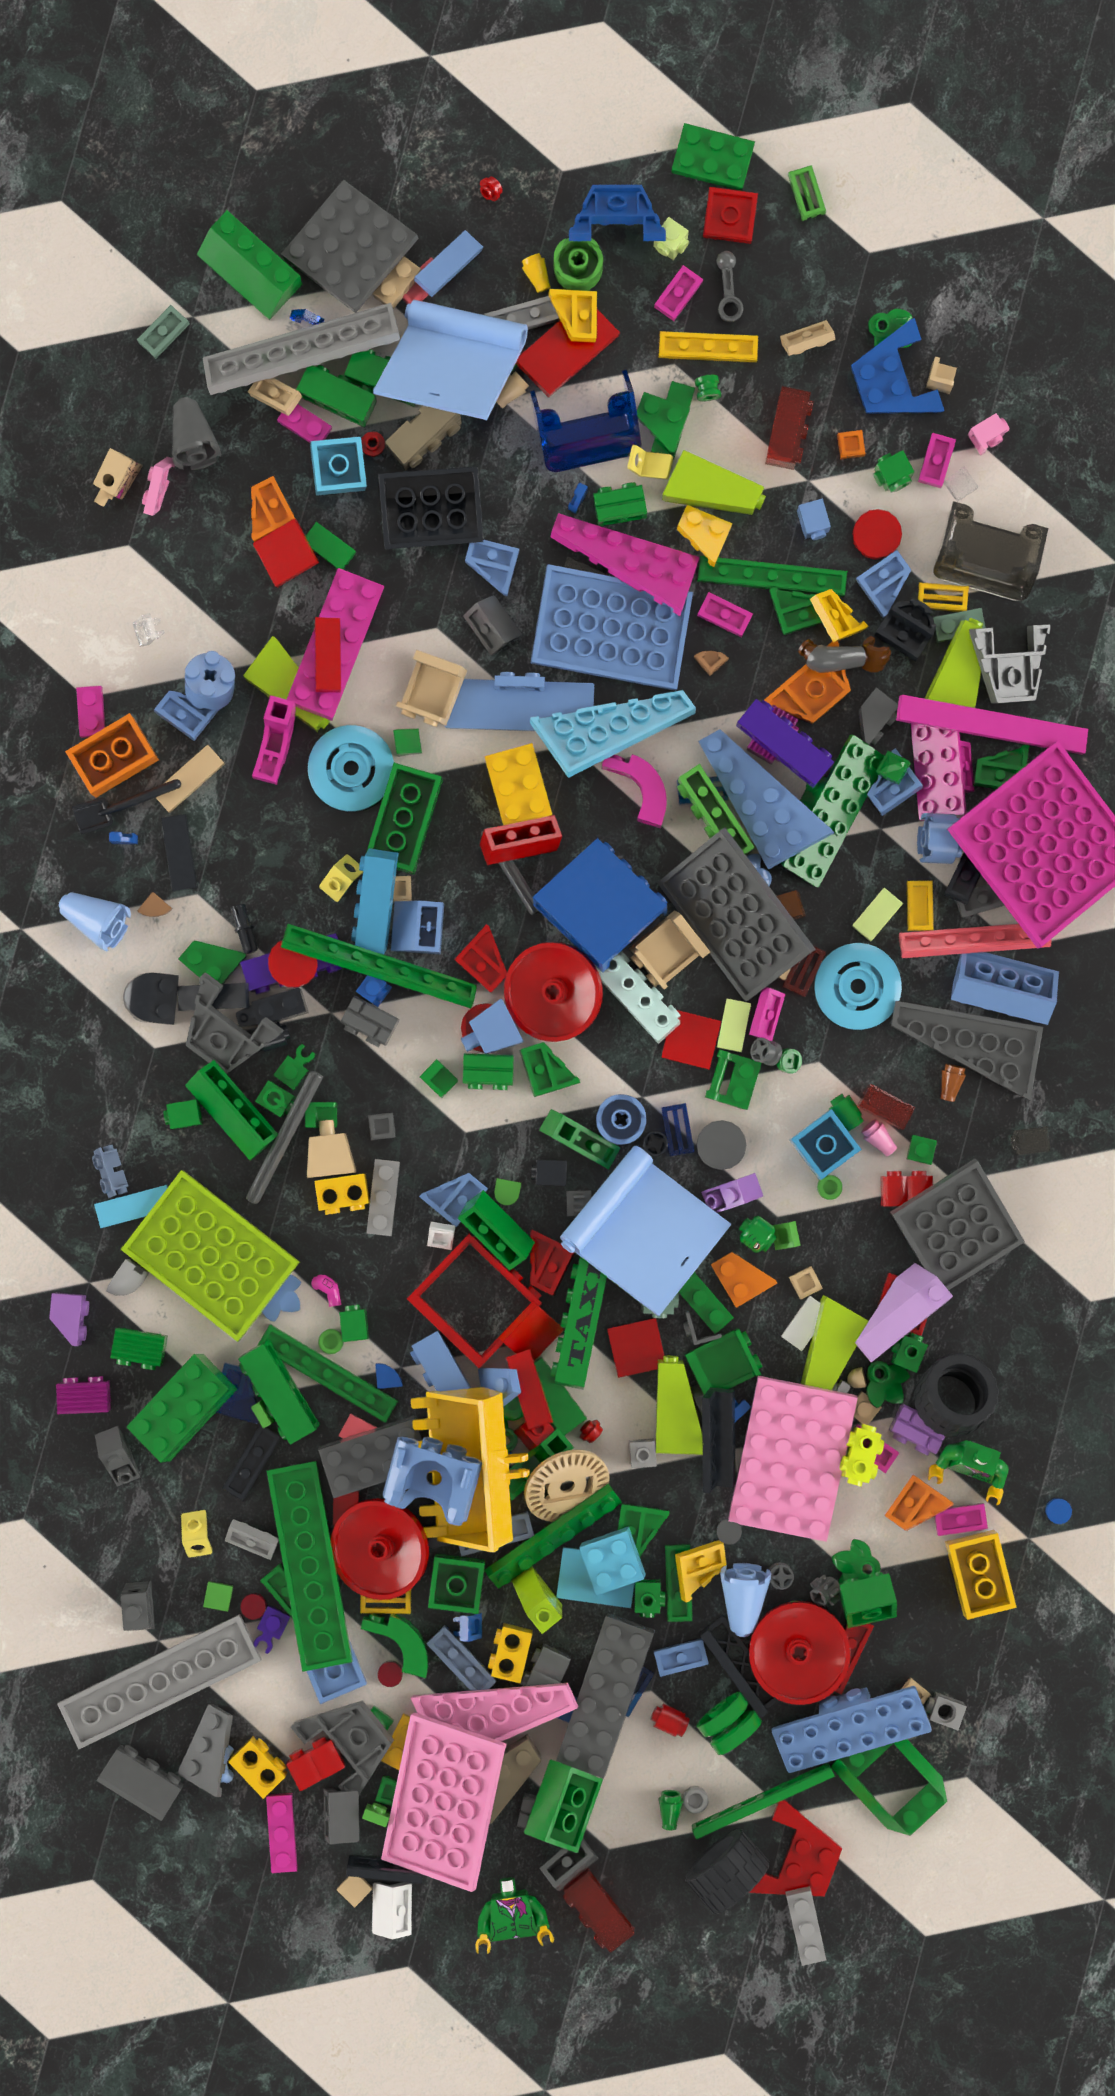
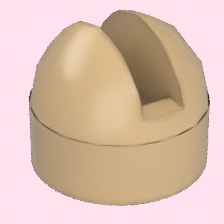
[847,1367,867,1388]

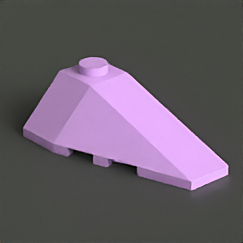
[855,1263,953,1362]

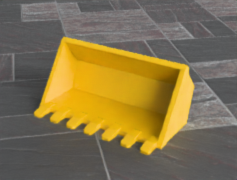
[411,1387,529,1552]

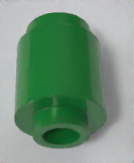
[829,1094,864,1132]

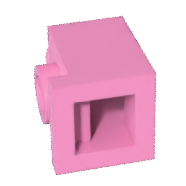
[968,413,1009,455]

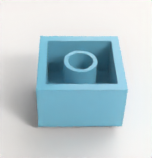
[310,437,367,495]
[579,1527,646,1596]

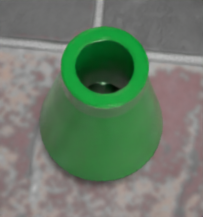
[658,1790,683,1831]

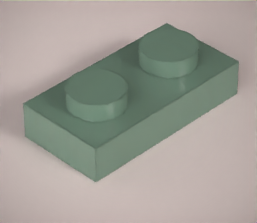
[137,305,190,359]
[933,608,986,643]

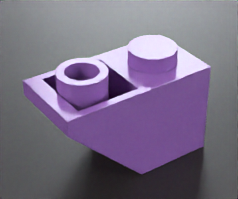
[701,1173,763,1213]
[49,1292,89,1346]

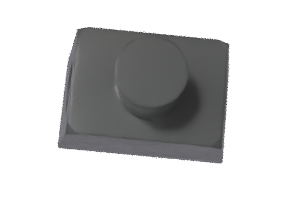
[121,1581,155,1631]

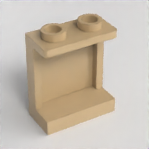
[396,650,467,727]
[629,910,710,989]

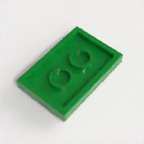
[671,123,755,191]

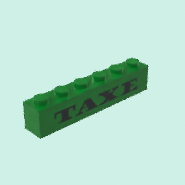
[550,1253,607,1390]

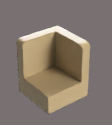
[926,357,957,394]

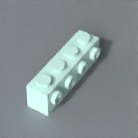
[595,951,681,1044]

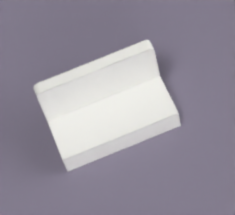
[372,1882,412,1939]

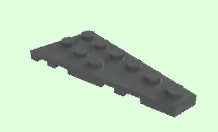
[890,1001,1043,1101]

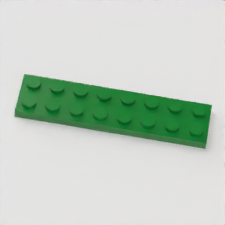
[267,1461,353,1672]

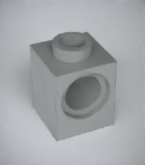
[629,1438,657,1468]
[925,1692,967,1730]

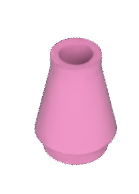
[861,1119,897,1157]

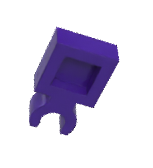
[253,1605,290,1654]

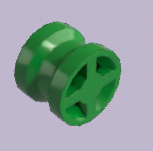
[694,375,722,402]

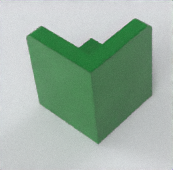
[420,1059,458,1098]
[305,1102,337,1128]

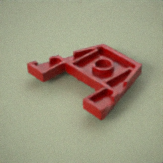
[749,1799,842,1897]

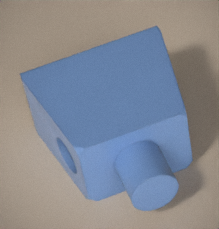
[461,999,524,1054]

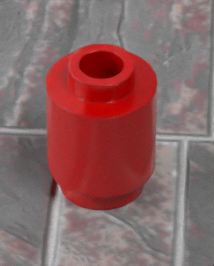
[650,1703,690,1737]

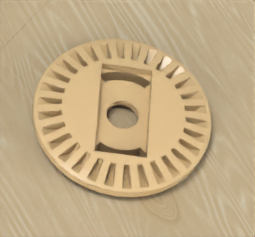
[524,1450,609,1522]

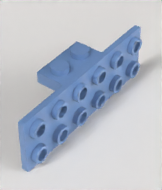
[444,672,594,731]
[772,1686,931,1773]

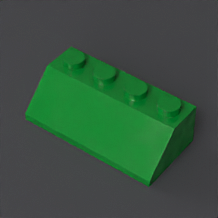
[197,210,302,320]

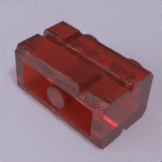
[857,1084,915,1130]

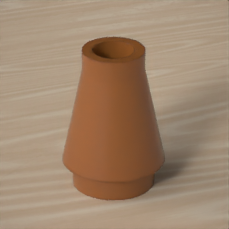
[940,1064,966,1102]

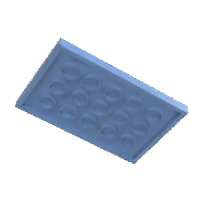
[531,564,693,691]

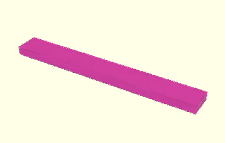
[896,695,1088,755]

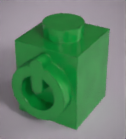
[873,450,915,493]
[255,1080,296,1118]

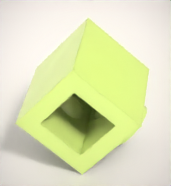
[653,217,689,260]

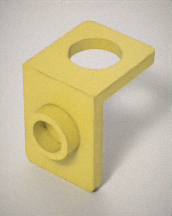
[627,445,673,480]
[319,854,363,902]
[181,1510,212,1557]

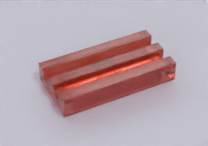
[782,947,826,998]

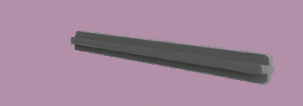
[246,1070,323,1204]

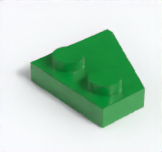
[635,392,690,455]
[973,745,1029,789]
[519,1042,581,1097]

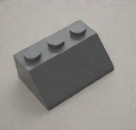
[97,1744,184,1821]

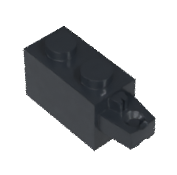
[236,987,309,1027]

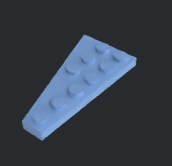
[698,729,834,870]

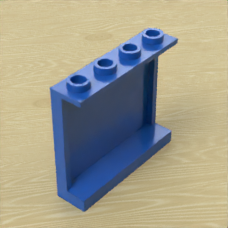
[533,838,667,973]

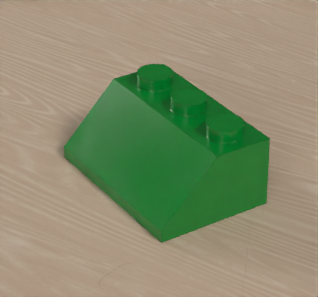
[524,1759,603,1853]

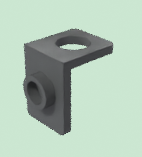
[683,1310,722,1345]

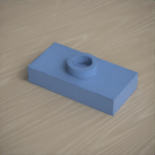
[654,1638,709,1677]

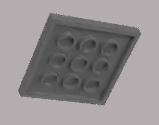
[281,180,419,313]
[890,1159,1025,1290]

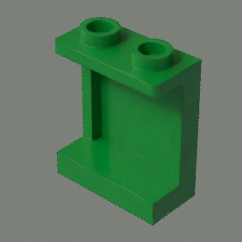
[684,1328,763,1395]

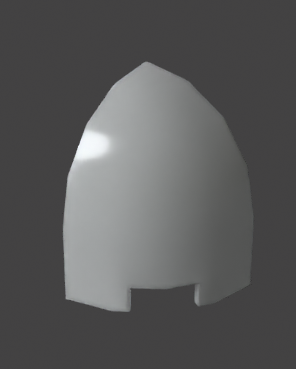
[106,1259,149,1296]

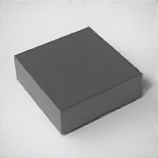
[368,1113,396,1140]

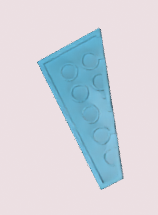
[530,690,696,778]

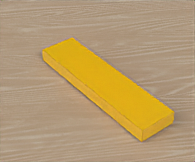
[659,331,758,363]

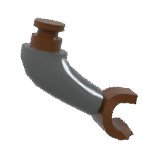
[798,636,891,673]

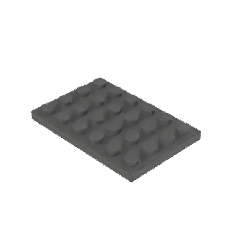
[657,828,815,1002]

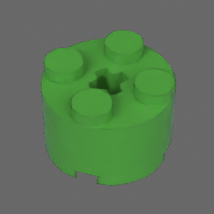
[554,238,603,291]

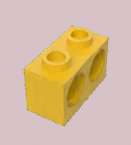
[314,1174,370,1215]
[488,1623,533,1683]
[229,1736,288,1799]

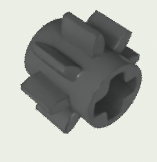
[810,1575,841,1608]

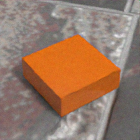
[837,430,865,459]

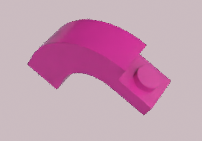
[252,695,296,785]
[602,754,667,829]

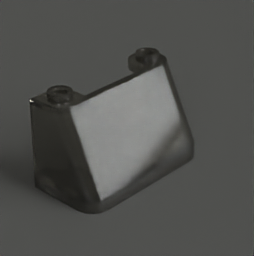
[933,501,1049,601]

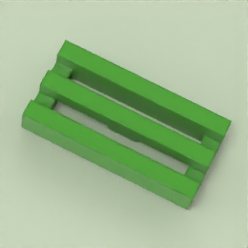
[788,165,826,221]

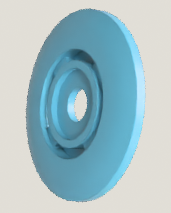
[308,725,394,812]
[814,943,902,1030]

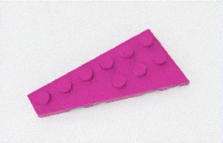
[551,513,699,616]

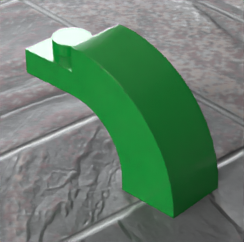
[509,1429,574,1502]
[361,1613,429,1678]

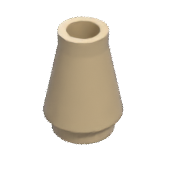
[496,371,529,408]

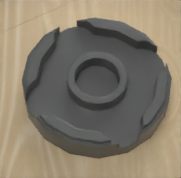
[696,1120,747,1170]

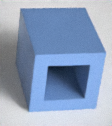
[797,498,831,540]

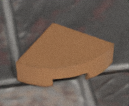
[694,651,729,676]
[137,892,173,917]

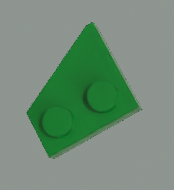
[769,588,823,636]
[178,940,247,984]
[618,1503,670,1556]

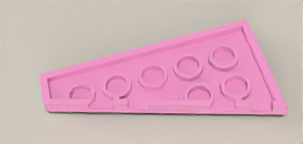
[411,1683,578,1742]

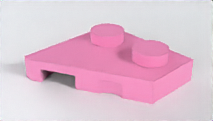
[142,457,174,516]

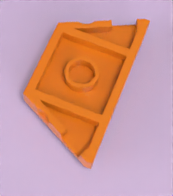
[764,641,851,724]

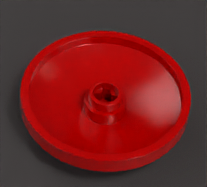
[504,942,603,1042]
[331,1498,429,1600]
[749,1601,851,1705]

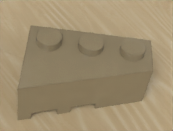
[385,405,462,471]
[490,1734,541,1824]

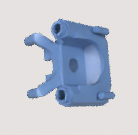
[383,1436,482,1526]

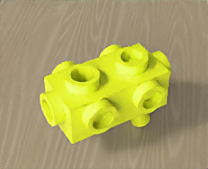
[839,1424,884,1487]

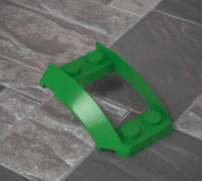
[831,1739,948,1836]

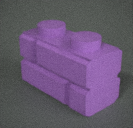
[889,1403,945,1456]

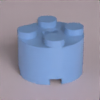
[185,651,235,710]
[917,813,962,864]
[596,1094,646,1145]

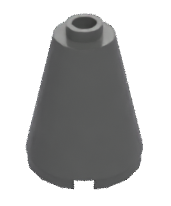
[172,397,222,470]

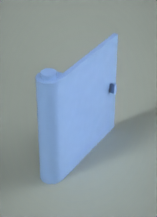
[373,300,528,420]
[560,1146,731,1317]

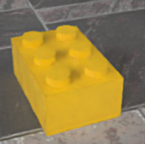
[484,743,552,825]
[945,1529,1017,1620]

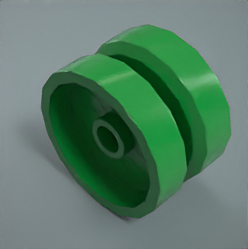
[696,1692,762,1755]

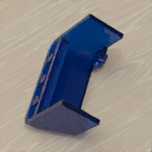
[530,370,642,472]

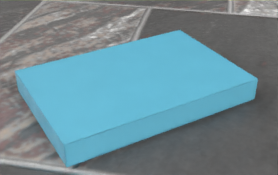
[556,1547,634,1608]

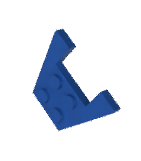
[569,185,666,241]
[851,318,944,414]

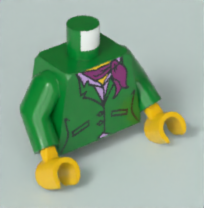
[928,1440,1009,1505]
[475,1877,554,1954]

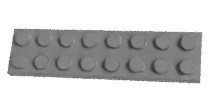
[203,303,400,395]
[57,1614,262,1749]

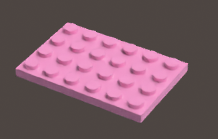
[728,1376,858,1542]
[381,1713,506,1892]

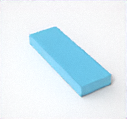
[94,1185,168,1228]

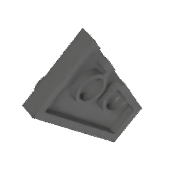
[177,1704,233,1797]

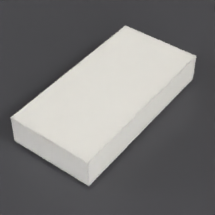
[781,1296,821,1351]

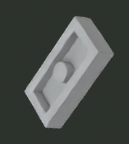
[225,1519,279,1560]

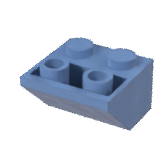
[391,901,444,955]

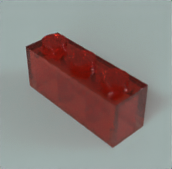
[765,386,814,470]
[563,1868,634,1953]

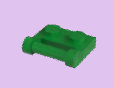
[705,1050,762,1110]

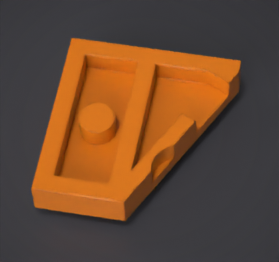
[251,476,295,542]
[710,1252,777,1308]
[885,1475,954,1531]

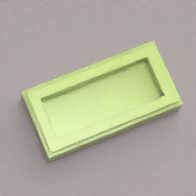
[852,888,903,942]
[717,999,751,1052]

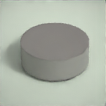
[683,1786,708,1813]

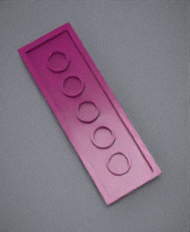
[286,568,384,721]

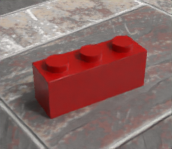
[480,815,562,865]

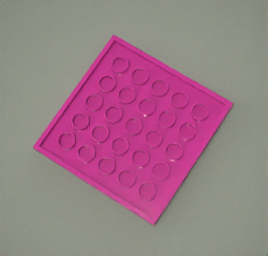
[947,741,1115,949]

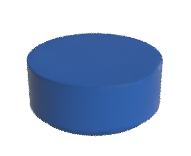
[1045,1498,1072,1524]

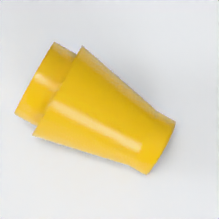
[522,253,551,293]

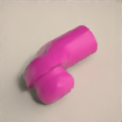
[311,1275,341,1307]

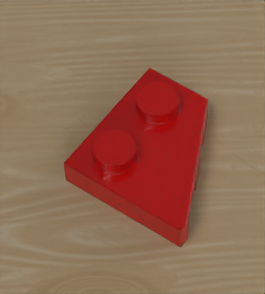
[454,924,507,993]

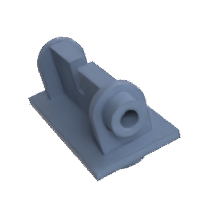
[92,1144,128,1198]

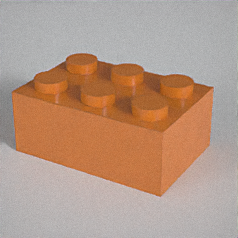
[65,713,159,798]

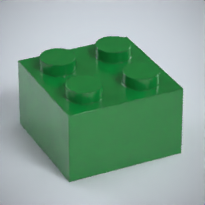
[428,1553,485,1614]
[840,1572,897,1628]

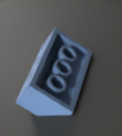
[951,952,1059,1025]

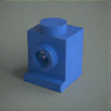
[356,975,392,1007]

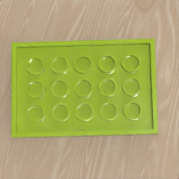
[121,1170,300,1342]

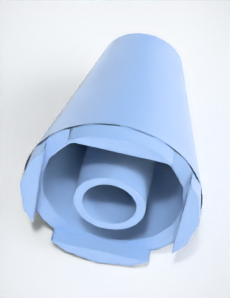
[59,892,131,951]
[720,1563,771,1637]

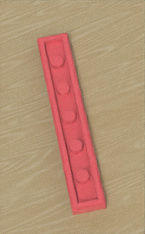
[899,924,1051,958]

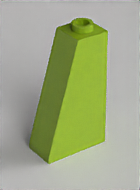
[662,450,766,515]
[924,618,983,708]
[243,636,331,732]
[801,1295,868,1390]
[655,1355,703,1455]
[512,1566,562,1634]

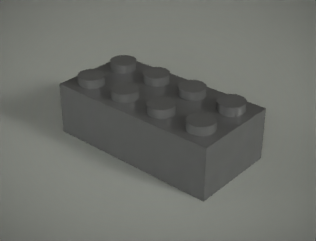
[318,1416,422,1498]

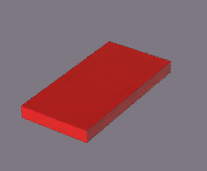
[515,309,620,398]

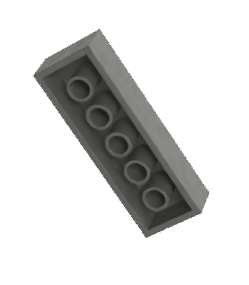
[556,1613,655,1779]

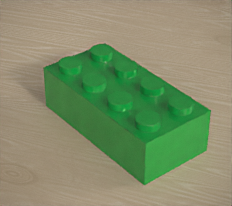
[366,762,443,875]
[127,1354,238,1463]

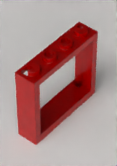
[407,1233,542,1368]

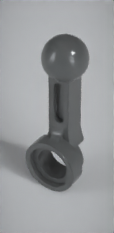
[716,251,743,322]

